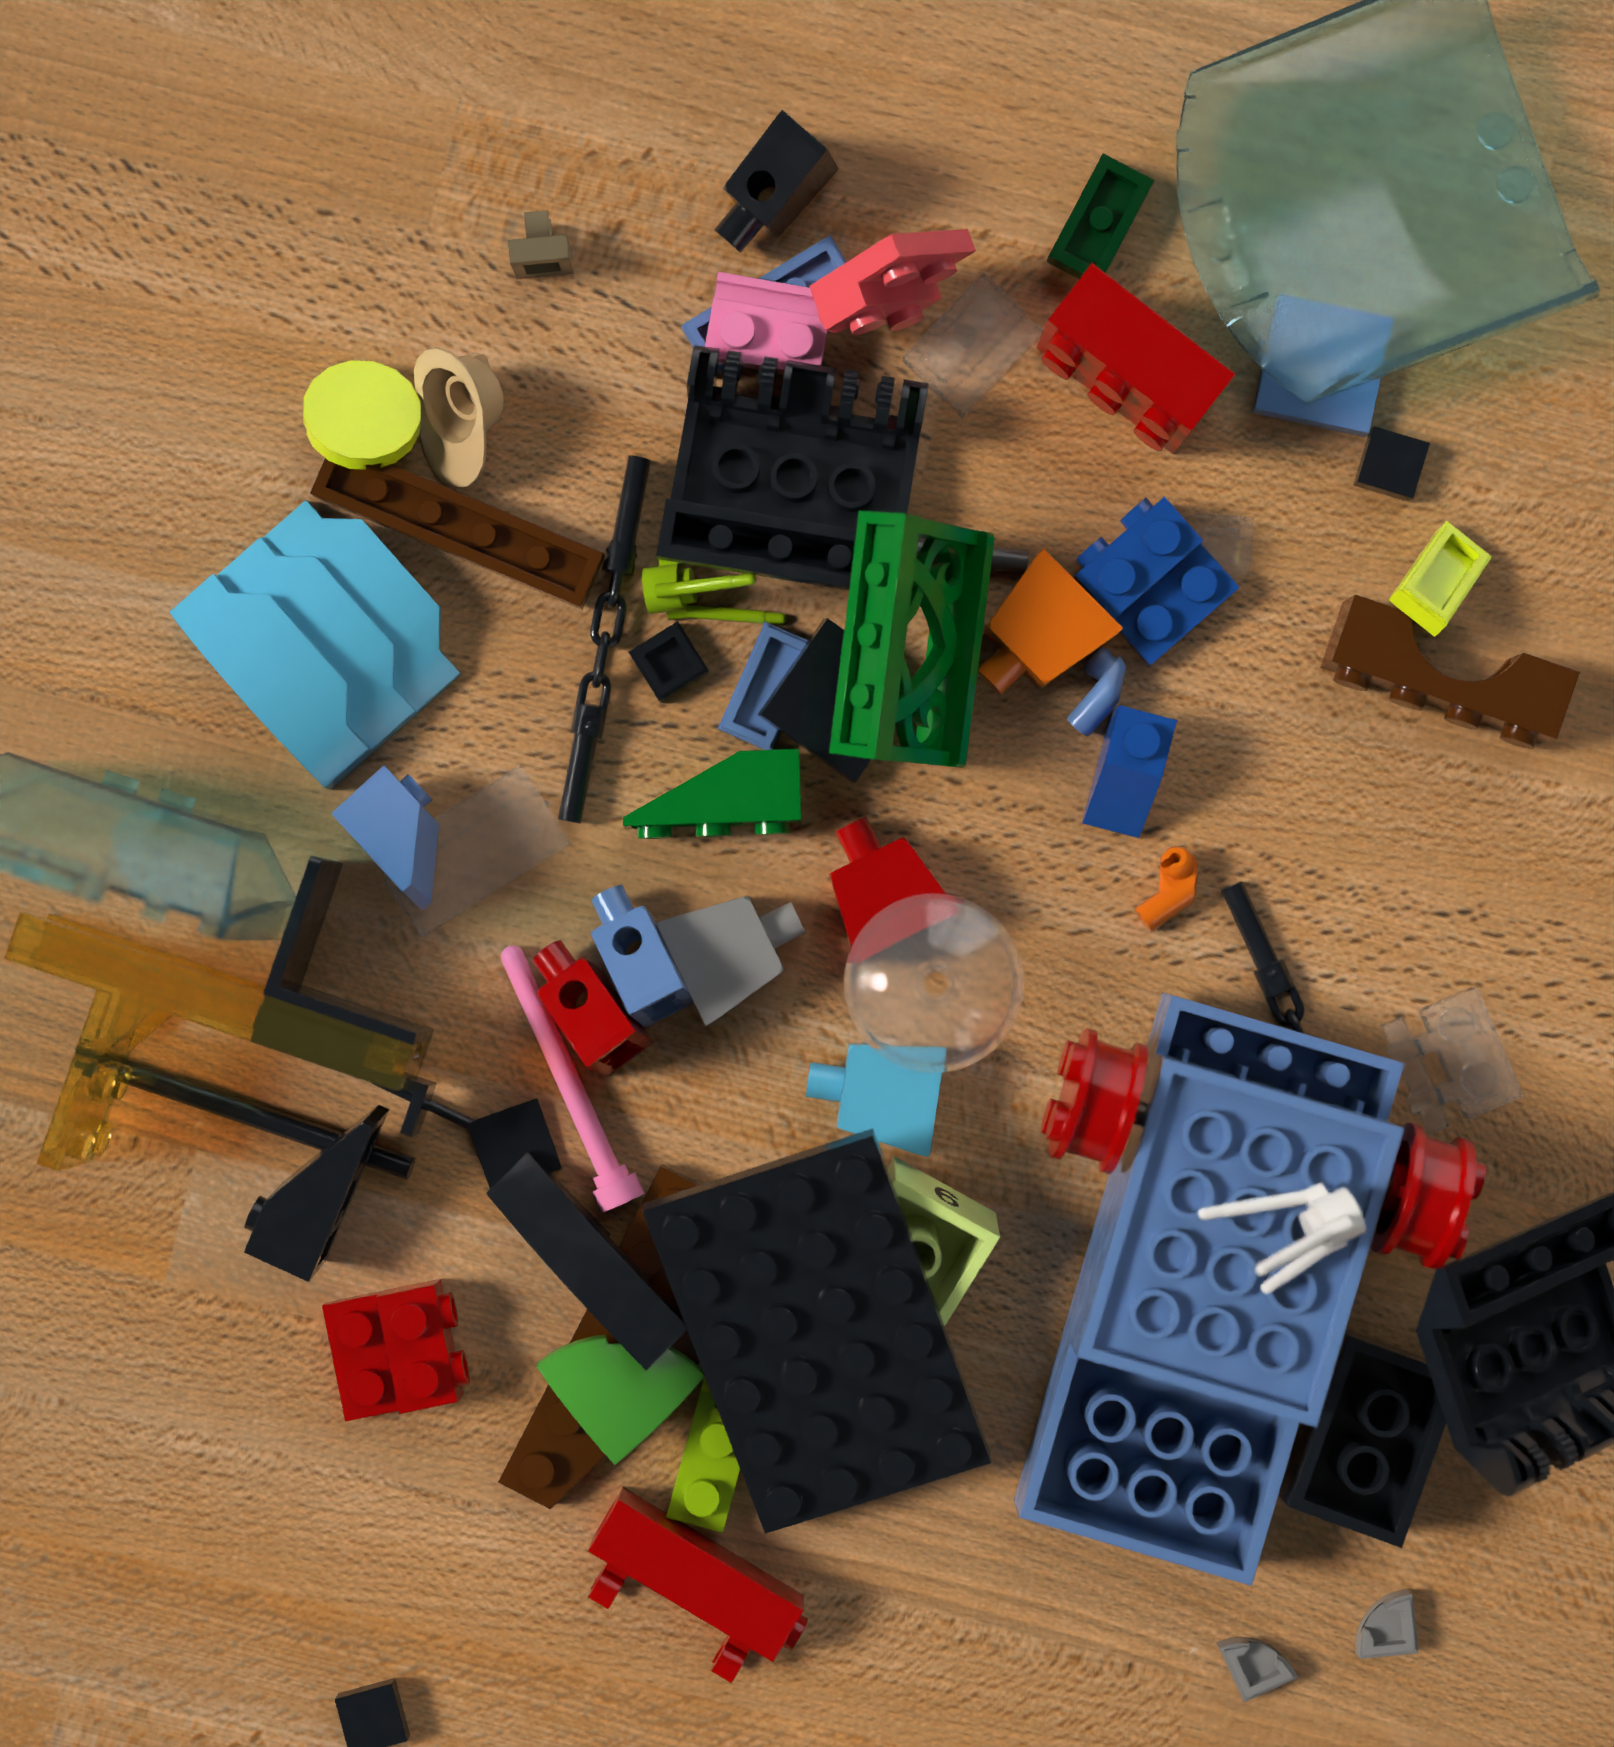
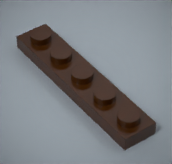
[310,458,605,610]

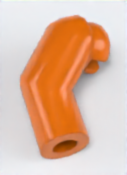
[1135,846,1198,932]

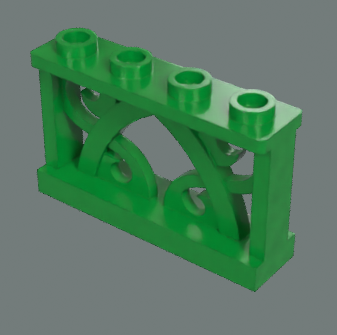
[829,511,995,768]

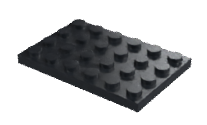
[642,1128,991,1534]

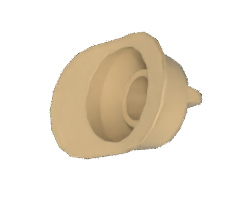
[414,347,504,488]

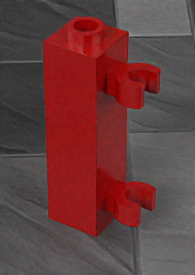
[588,1487,808,1683]

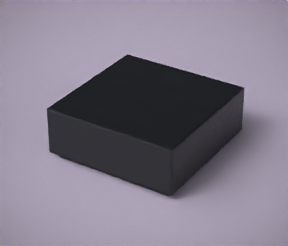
[1353,426,1430,502]
[629,621,710,703]
[335,1678,410,1747]

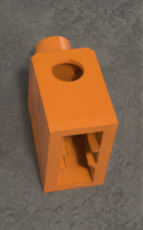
[978,548,1123,695]

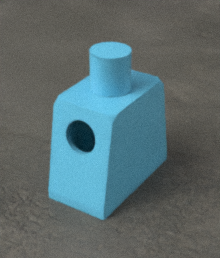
[805,1041,946,1157]

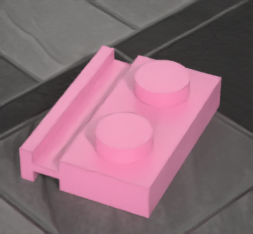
[705,272,828,375]

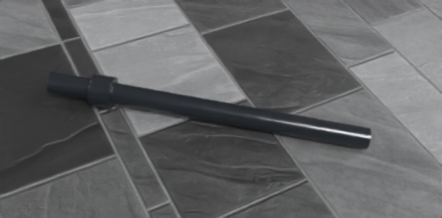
[75,1045,415,1180]

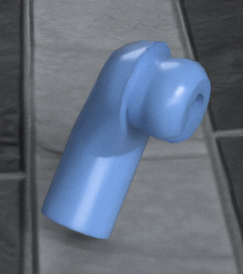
[1067,648,1126,736]

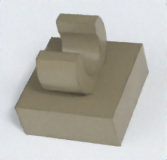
[508,210,574,279]

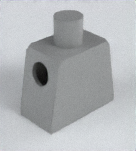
[656,896,806,1026]

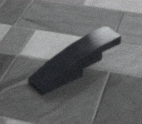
[486,1151,687,1371]

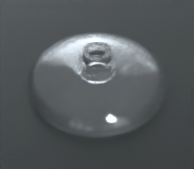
[844,893,1024,1073]

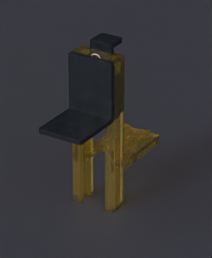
[4,856,437,1172]

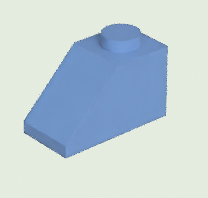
[331,766,439,911]

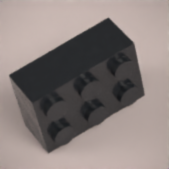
[1278,1329,1446,1548]

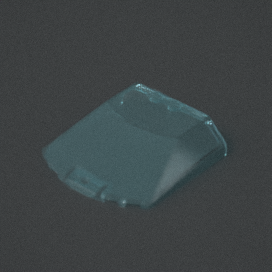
[1176,0,1600,404]
[0,752,296,940]

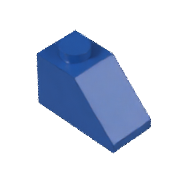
[1082,705,1177,838]

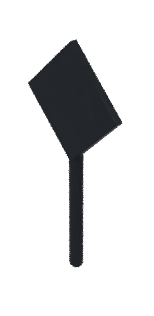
[371,1079,562,1189]

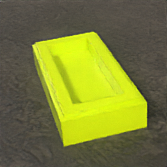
[1388,521,1492,637]

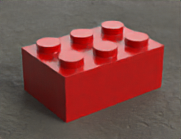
[1037,263,1235,454]

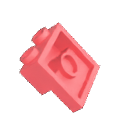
[809,229,976,335]

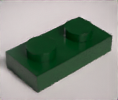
[1046,153,1154,279]

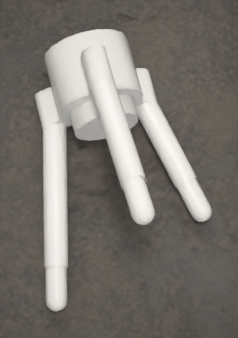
[1198,1182,1366,1294]

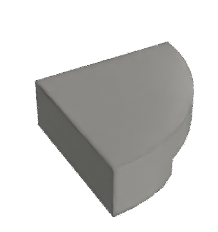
[1355,1589,1418,1659]
[1216,1637,1298,1702]

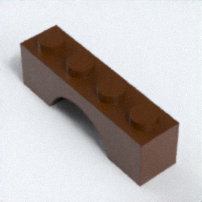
[1320,594,1580,749]

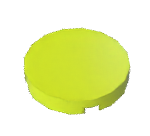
[303,360,421,470]

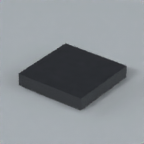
[757,618,896,783]

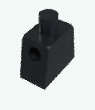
[714,110,839,253]

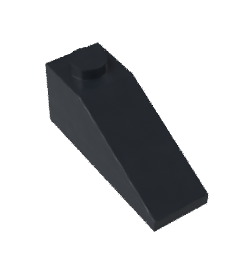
[244,1105,389,1282]

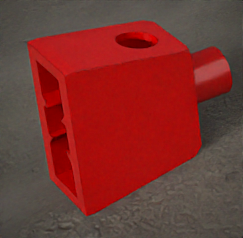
[829,816,960,965]
[532,940,654,1077]

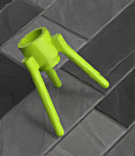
[642,560,787,624]

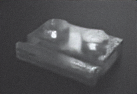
[902,272,1044,419]

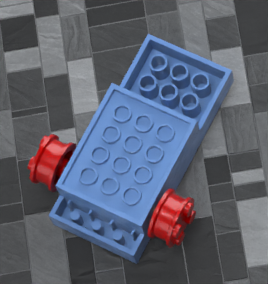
[1014,992,1486,1586]

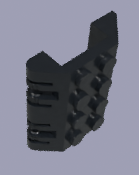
[656,345,929,591]
[1416,1193,1614,1497]

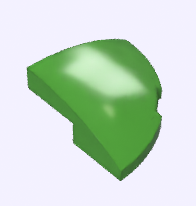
[536,1334,705,1465]

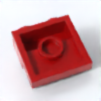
[322,1279,470,1422]

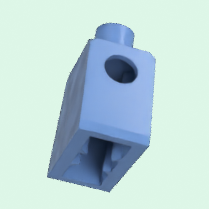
[591,885,694,1028]

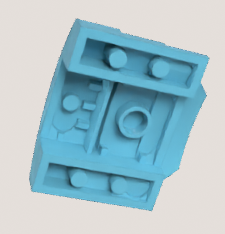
[169,500,462,790]

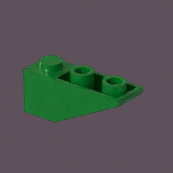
[623,749,801,839]

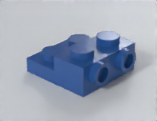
[1073,496,1240,666]

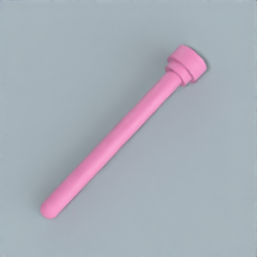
[501,945,645,1213]

